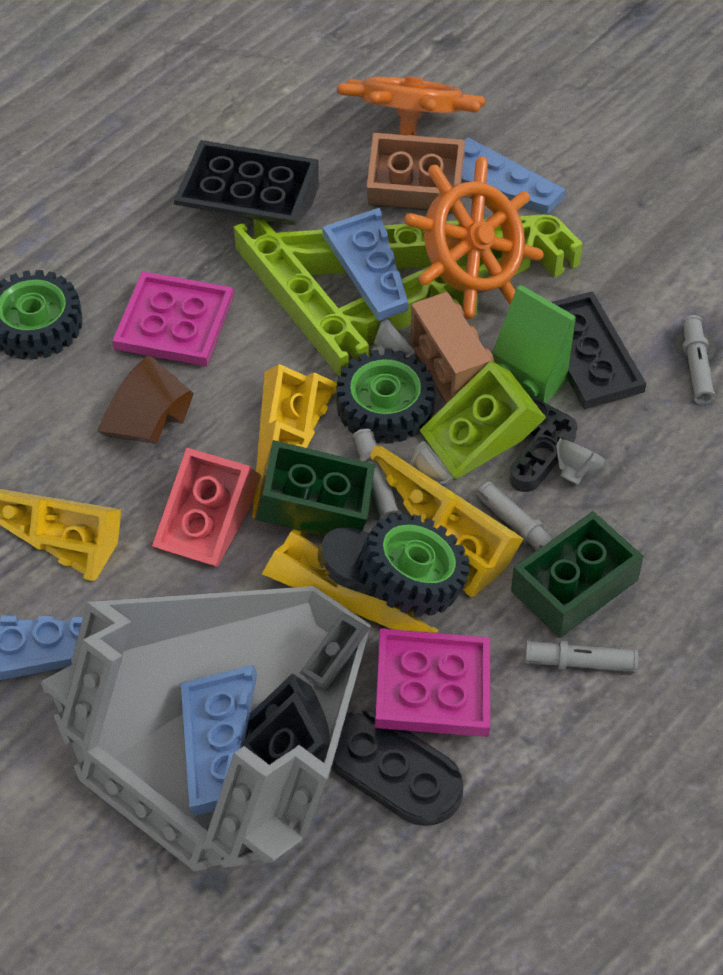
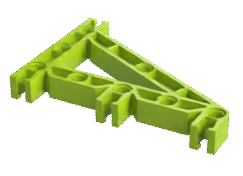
[234,215,583,376]

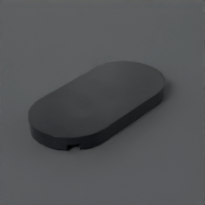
[317,527,426,613]
[331,710,463,826]

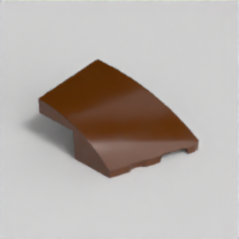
[97,356,194,444]

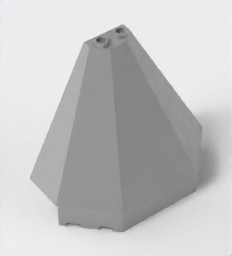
[40,586,371,871]

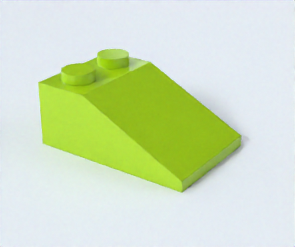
[420,361,546,479]

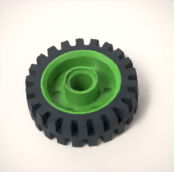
[0,270,82,360]
[336,349,435,444]
[358,514,470,616]

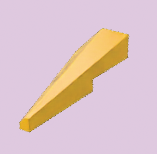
[252,364,337,518]
[369,446,524,597]
[0,489,122,581]
[262,529,439,633]

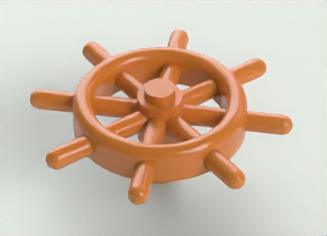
[337,76,486,136]
[404,156,544,319]

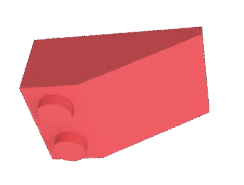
[152,447,261,567]

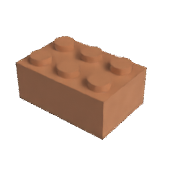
[366,133,465,211]
[410,292,494,405]

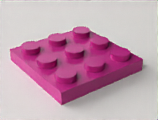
[112,271,234,367]
[374,628,490,737]

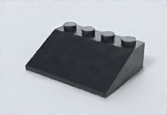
[174,140,319,225]

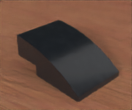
[240,673,330,765]

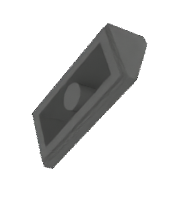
[300,612,370,690]

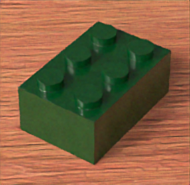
[255,440,375,536]
[511,511,644,638]

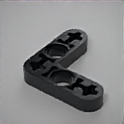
[510,393,577,492]

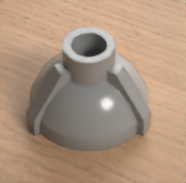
[371,318,417,359]
[556,438,606,485]
[409,441,453,486]

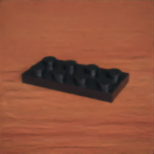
[552,291,647,409]

